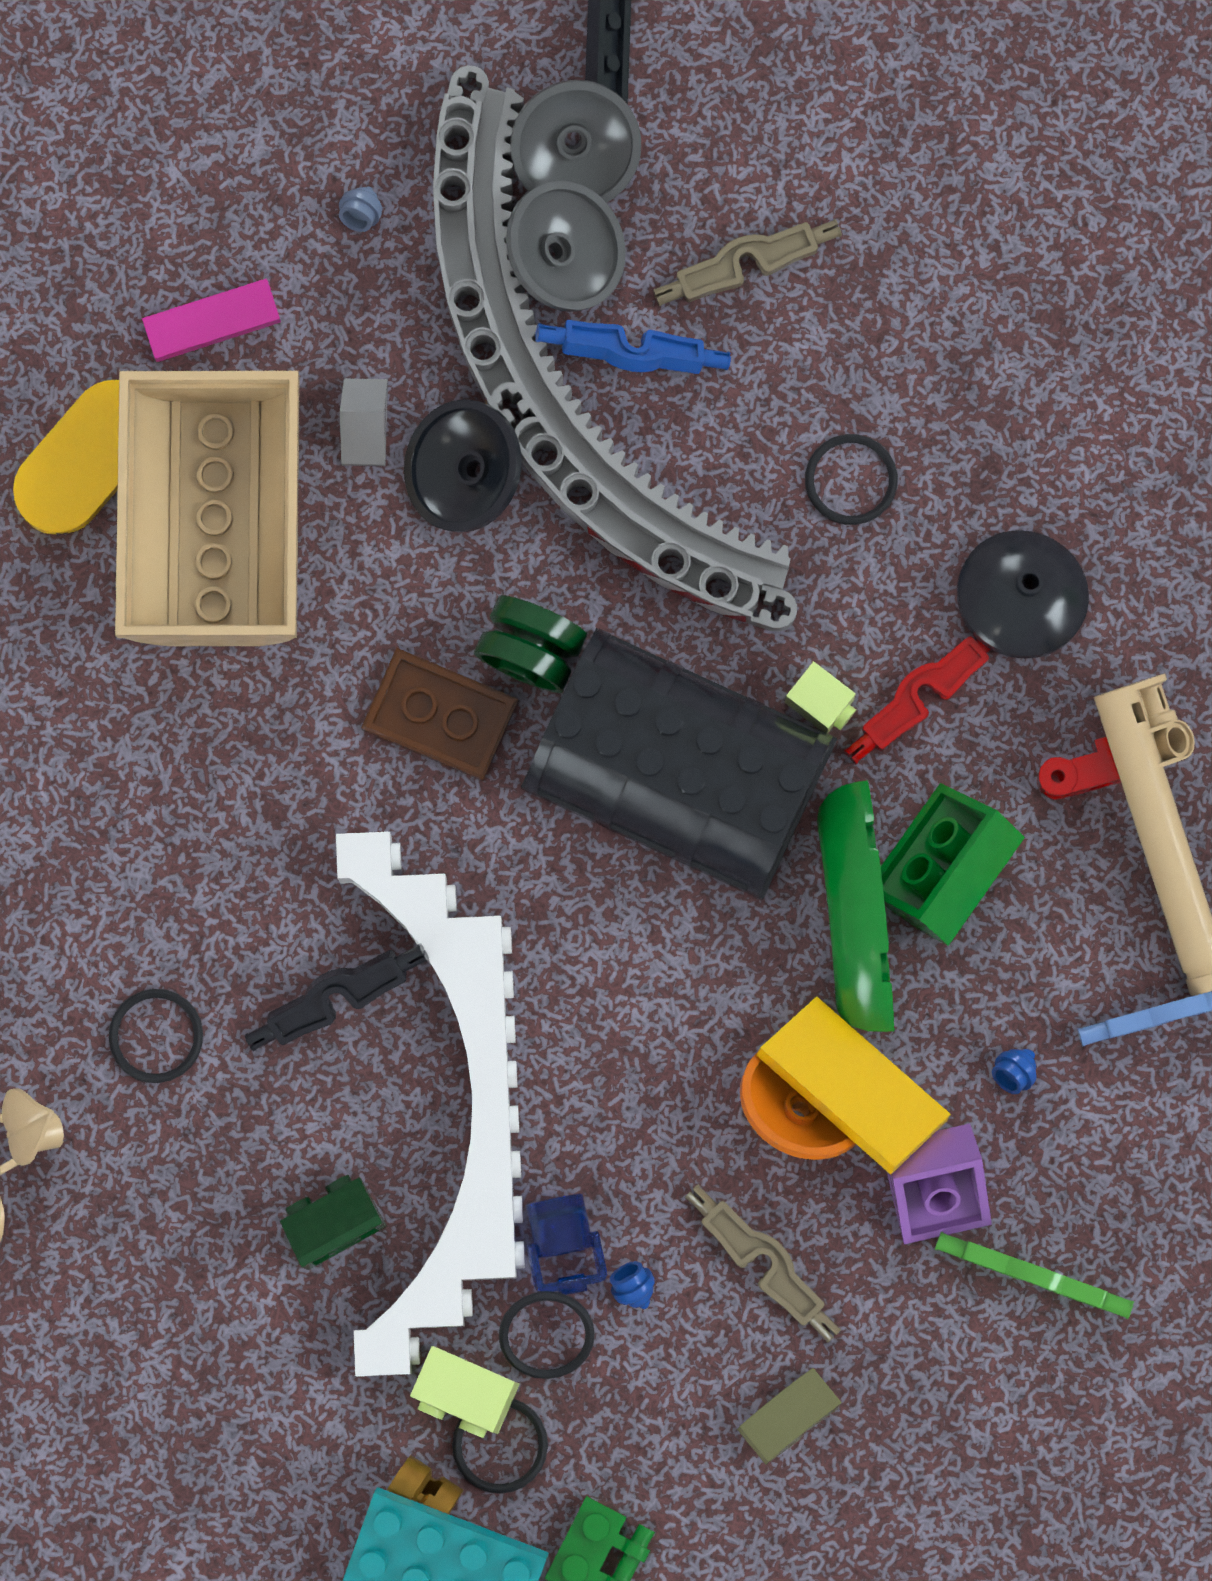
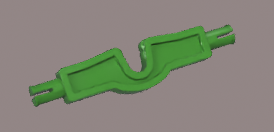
[935,1232,1134,1319]

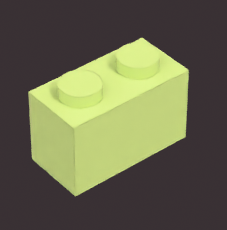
[410,1346,520,1438]

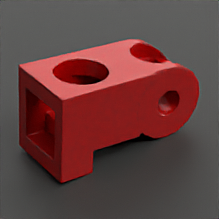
[1037,737,1121,800]

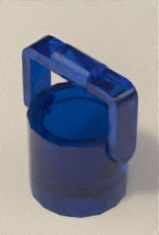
[526,1193,607,1295]

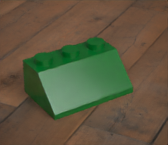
[881,783,1025,946]

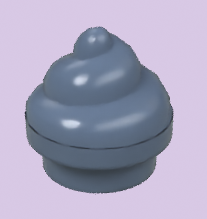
[339,186,382,232]

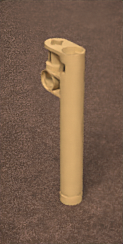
[1094,673,1212,996]

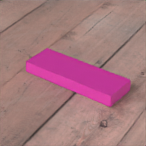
[142,278,281,362]

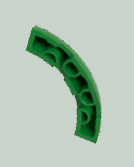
[817,780,894,1032]

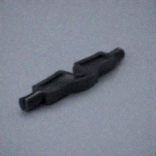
[245,944,429,1051]

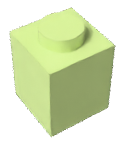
[785,661,856,733]

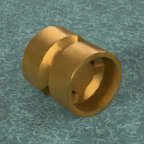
[387,1455,464,1514]

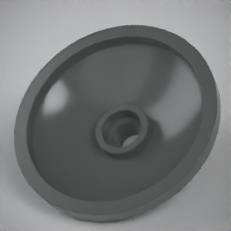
[510,80,642,203]
[506,180,626,312]

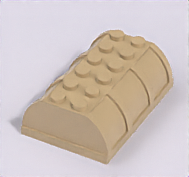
[115,371,300,646]

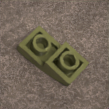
[737,1368,842,1465]

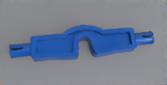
[535,320,731,374]

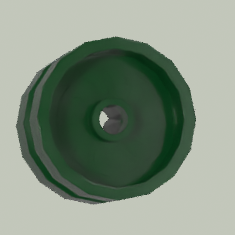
[474,595,587,693]

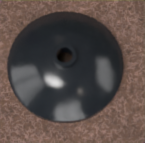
[404,399,522,532]
[957,530,1089,659]

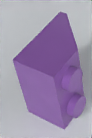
[887,1123,992,1244]

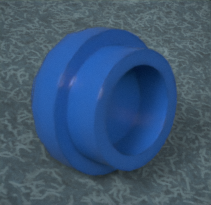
[992,1049,1037,1094]
[610,1261,655,1309]

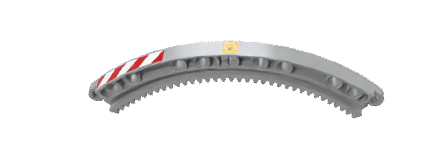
[433,65,797,632]

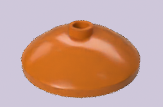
[740,1052,856,1160]

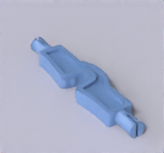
[1077,991,1212,1047]

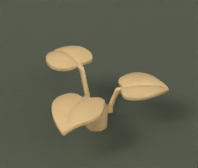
[0,1088,64,1242]

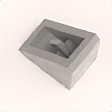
[340,378,388,466]

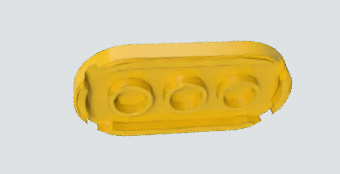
[13,380,119,535]

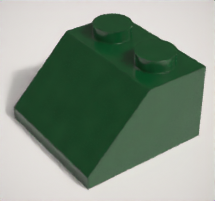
[280,1175,388,1270]

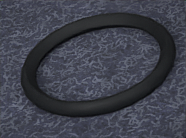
[805,434,898,525]
[109,989,203,1083]
[499,1291,595,1379]
[452,1399,548,1494]

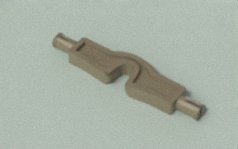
[653,219,842,307]
[685,1184,841,1343]

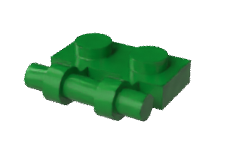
[545,1496,655,1581]

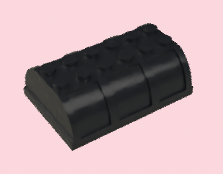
[521,628,837,900]

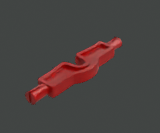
[844,636,991,765]

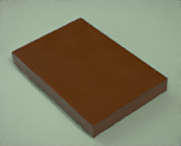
[361,647,519,782]

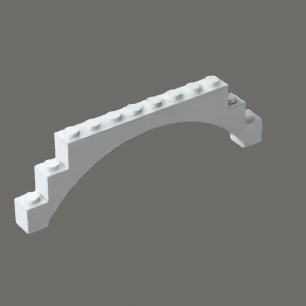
[336,832,525,1377]

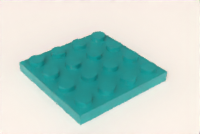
[343,1487,549,1581]

